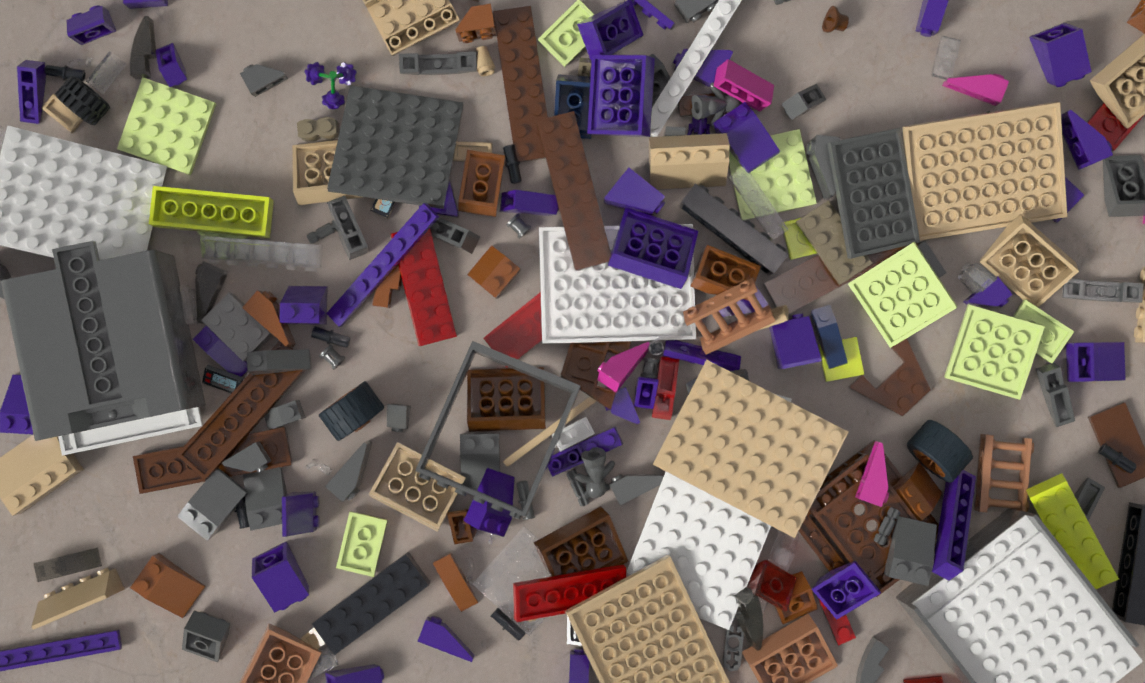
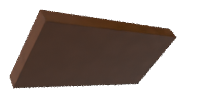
[1088,402,1145,488]

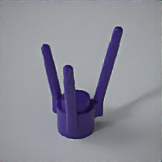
[687,117,710,135]

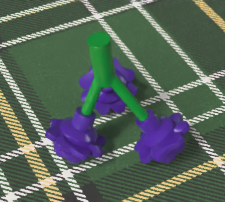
[304,62,357,109]

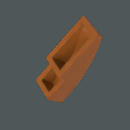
[372,264,402,308]
[433,553,478,612]

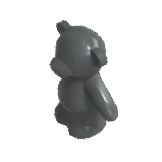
[691,82,741,127]
[575,447,615,499]

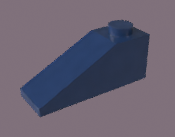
[809,305,848,369]

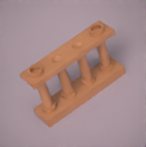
[683,278,776,355]
[974,434,1034,513]

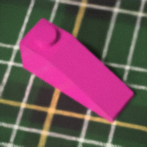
[942,74,1009,106]
[597,342,650,392]
[855,441,889,507]

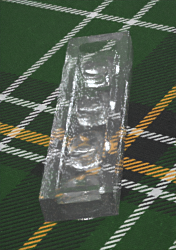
[729,168,788,241]

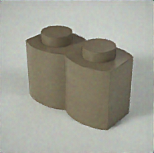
[297,117,340,142]

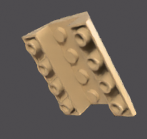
[363,0,460,56]

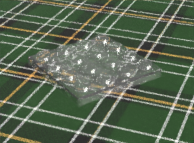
[472,526,550,636]

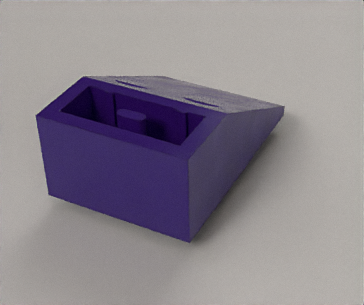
[1066,342,1126,382]

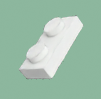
[552,417,595,452]

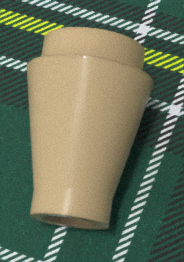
[476,46,495,76]

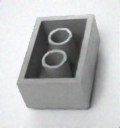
[201,293,273,361]

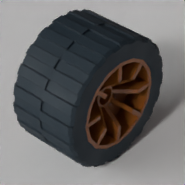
[319,381,384,441]
[907,420,973,482]

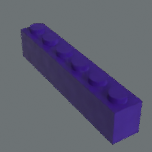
[932,470,976,581]

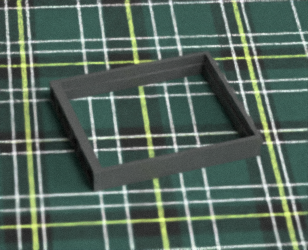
[415,341,581,520]

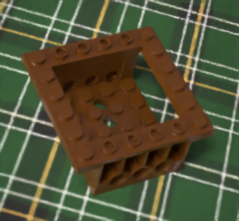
[798,440,939,597]

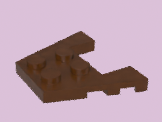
[849,338,931,416]
[561,341,631,409]

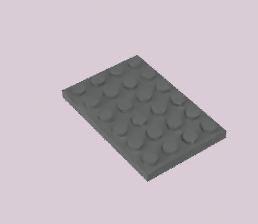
[827,128,920,259]

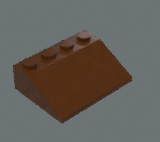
[467,367,546,432]
[533,506,629,577]

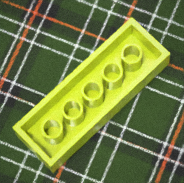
[149,186,274,238]
[1026,473,1119,589]

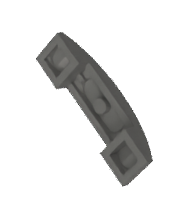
[399,51,477,75]
[1062,279,1144,303]

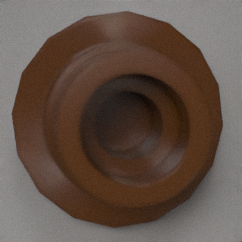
[822,6,849,33]

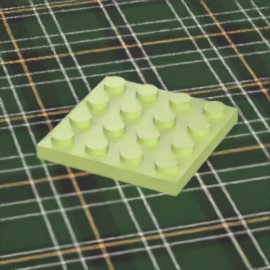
[117,77,216,175]
[729,129,817,220]
[848,242,958,348]
[944,304,1045,400]

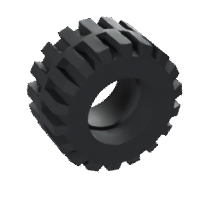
[55,76,110,126]

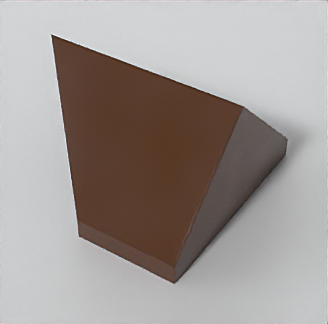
[447,509,478,545]

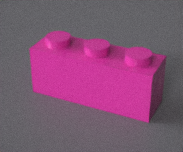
[714,59,774,112]

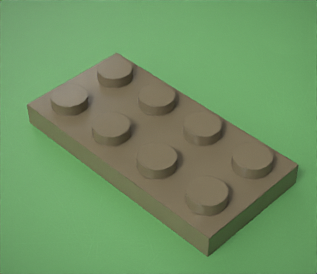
[796,200,872,286]

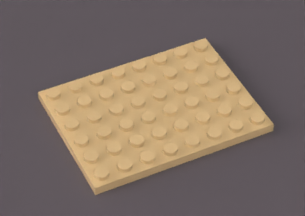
[902,101,1067,241]
[653,360,849,538]
[565,555,730,683]

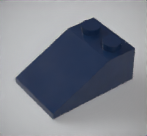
[554,74,592,139]

